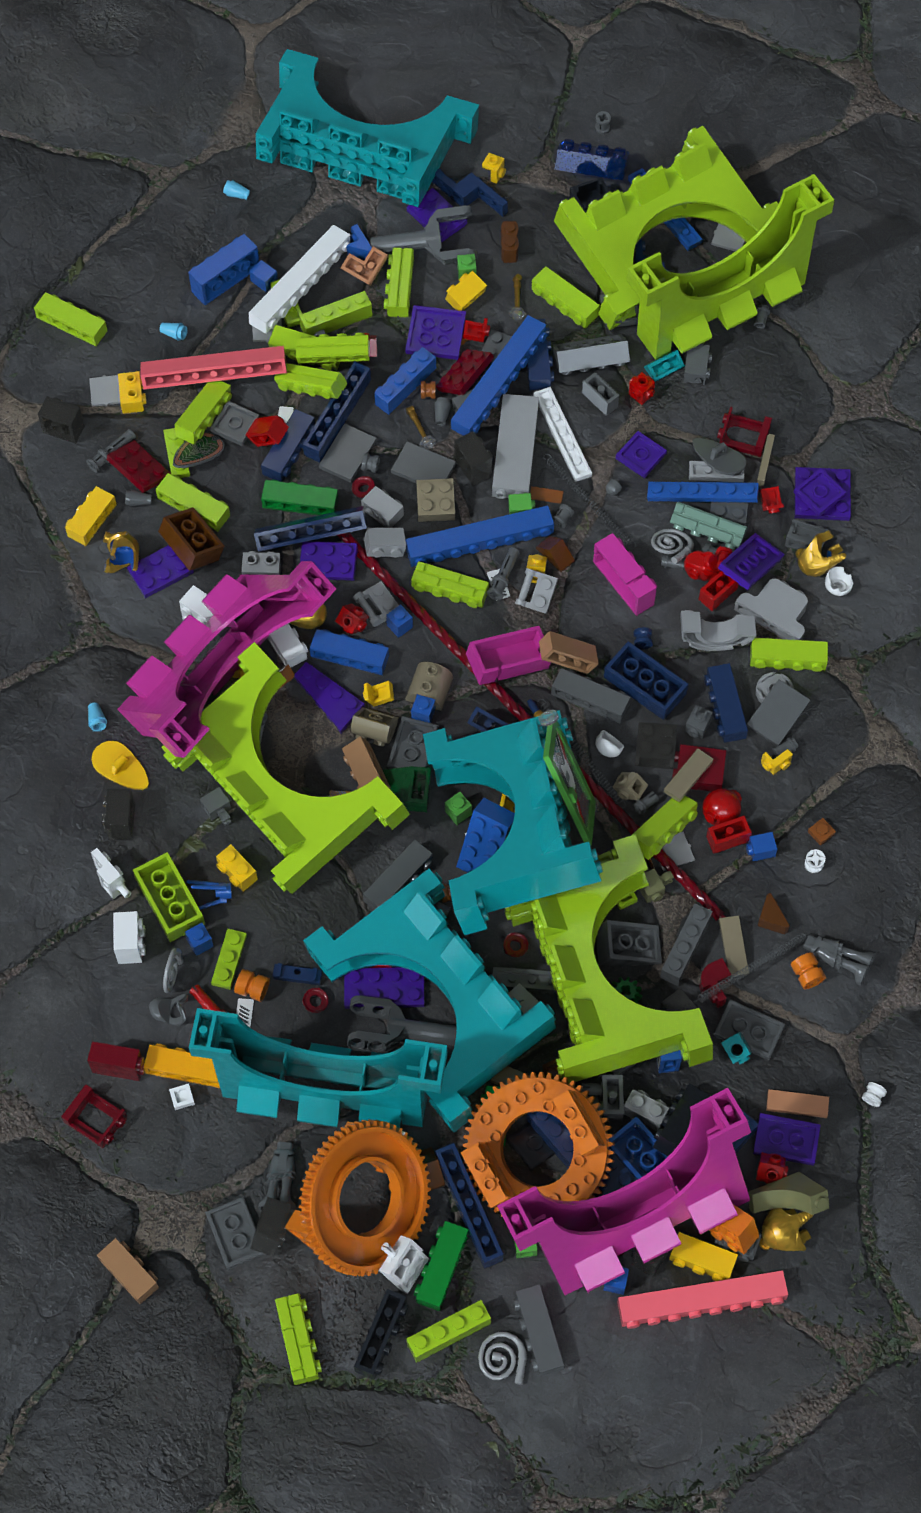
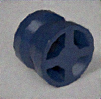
[634,627,653,649]

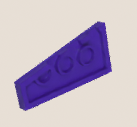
[294,662,365,733]

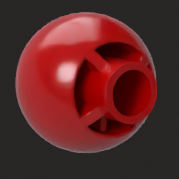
[702,789,742,826]

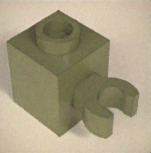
[639,868,674,903]

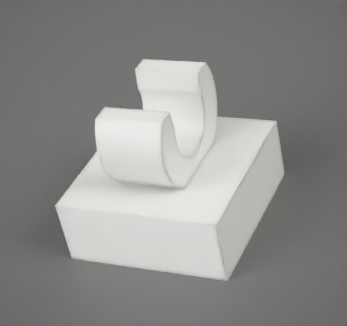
[169,1083,195,1110]

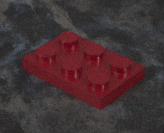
[436,349,494,395]
[106,440,171,493]

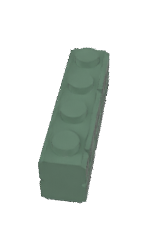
[670,502,748,550]

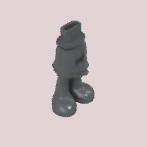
[803,934,876,986]
[258,1142,297,1215]

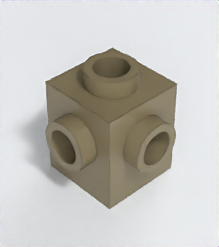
[613,772,648,800]

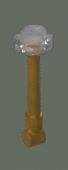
[508,274,526,320]
[406,405,436,449]

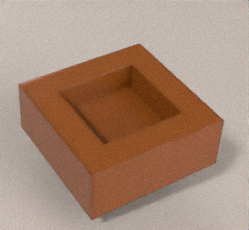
[808,818,836,846]

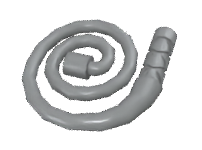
[651,529,694,564]
[163,948,184,993]
[478,1332,527,1385]

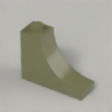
[748,1172,829,1215]

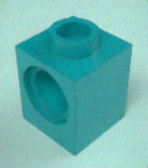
[721,1031,752,1064]

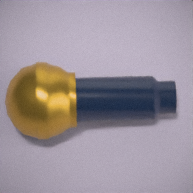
[527,699,546,717]

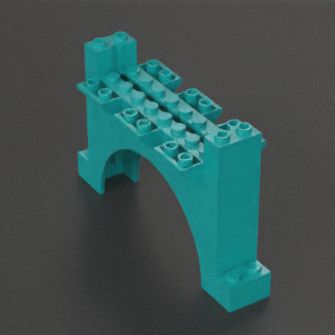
[256,49,479,207]
[423,710,603,935]
[303,869,556,1133]
[189,1008,447,1128]

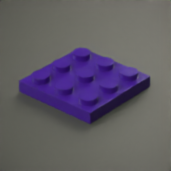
[405,305,466,360]
[794,467,851,521]

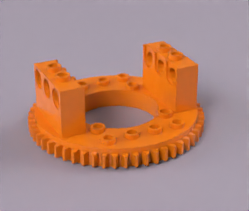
[461,1072,615,1217]
[285,1119,431,1277]

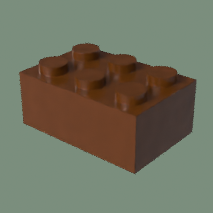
[158,507,224,571]

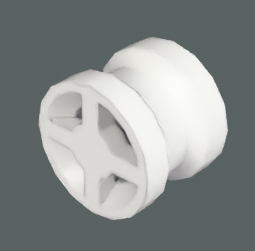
[804,849,826,873]
[861,1082,887,1107]

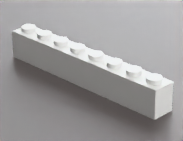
[249,225,350,334]

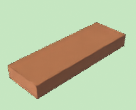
[766,1089,829,1118]

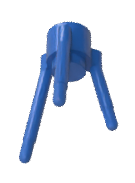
[186,880,232,910]

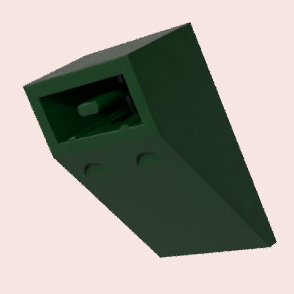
[382,766,431,812]

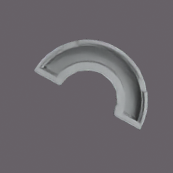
[680,610,756,651]

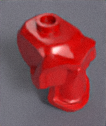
[684,546,733,581]

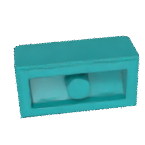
[644,350,685,382]

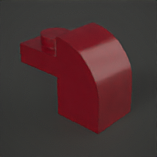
[699,958,731,1008]

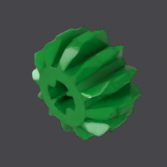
[612,977,642,1004]

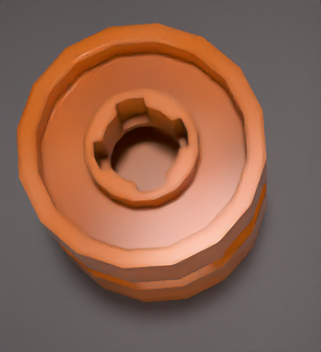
[790,952,826,990]
[234,969,270,1002]

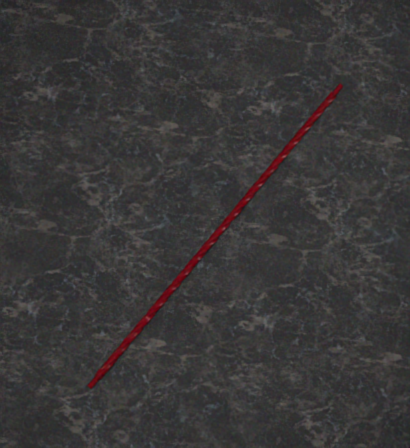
[337,532,726,921]

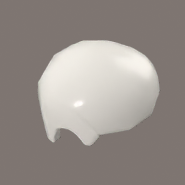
[825,566,853,596]
[596,730,624,758]

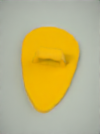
[91,741,149,790]

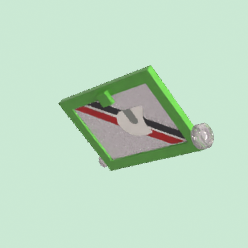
[538,710,599,845]

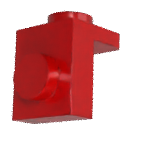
[462,318,490,342]
[759,486,784,514]

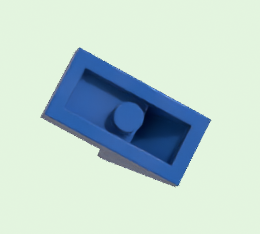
[347,224,372,260]

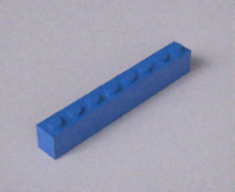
[451,315,547,439]
[405,505,554,567]

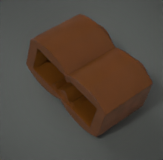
[501,221,519,263]

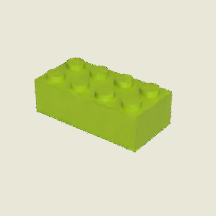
[133,852,205,942]

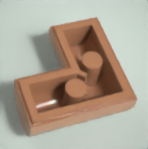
[341,246,389,286]

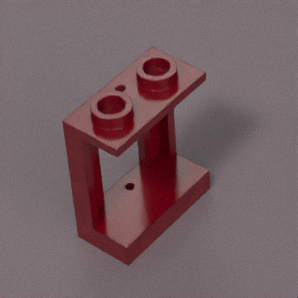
[717,407,772,457]
[61,1084,127,1148]

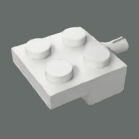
[91,848,131,899]
[379,1235,429,1294]

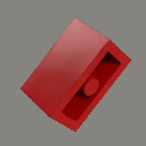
[246,415,289,447]
[699,571,739,611]
[706,816,752,854]

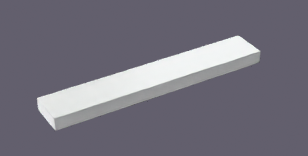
[534,387,592,482]

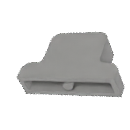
[734,579,808,640]

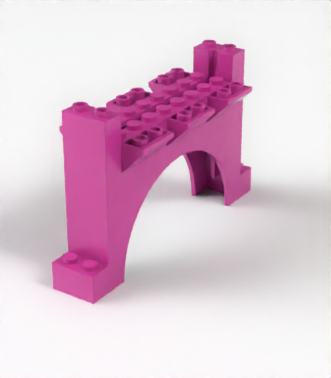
[117,561,336,758]
[497,1088,751,1295]

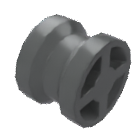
[361,453,380,473]

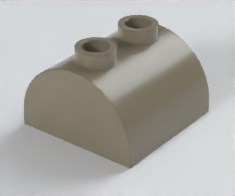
[405,662,453,711]
[351,707,398,746]

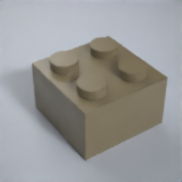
[416,478,455,522]

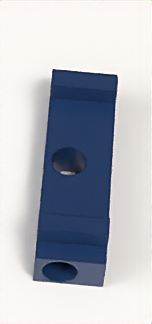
[272,963,322,985]

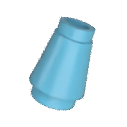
[223,180,250,200]
[160,322,187,341]
[88,702,107,732]

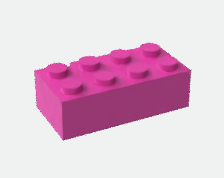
[593,533,657,616]
[466,626,551,685]

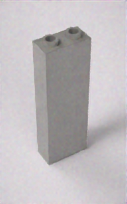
[492,394,539,499]

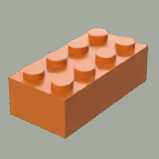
[709,1204,759,1254]

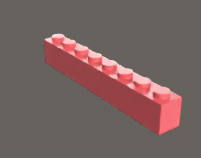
[140,346,287,390]
[617,1270,788,1329]

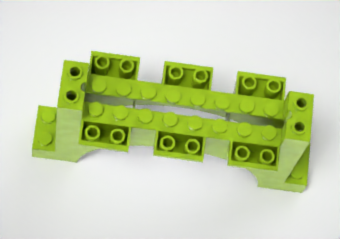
[554,126,778,330]
[627,174,834,360]
[161,642,410,894]
[504,835,713,1084]

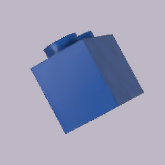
[656,1050,682,1073]

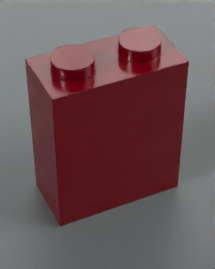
[672,744,726,792]
[87,1041,145,1081]

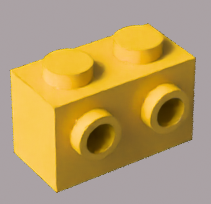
[445,270,487,311]
[118,371,147,414]
[216,844,258,892]

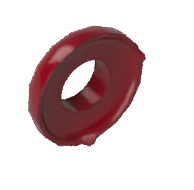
[352,476,375,498]
[503,932,529,958]
[302,988,328,1013]

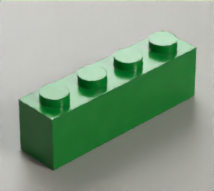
[261,480,338,515]
[414,1221,469,1311]

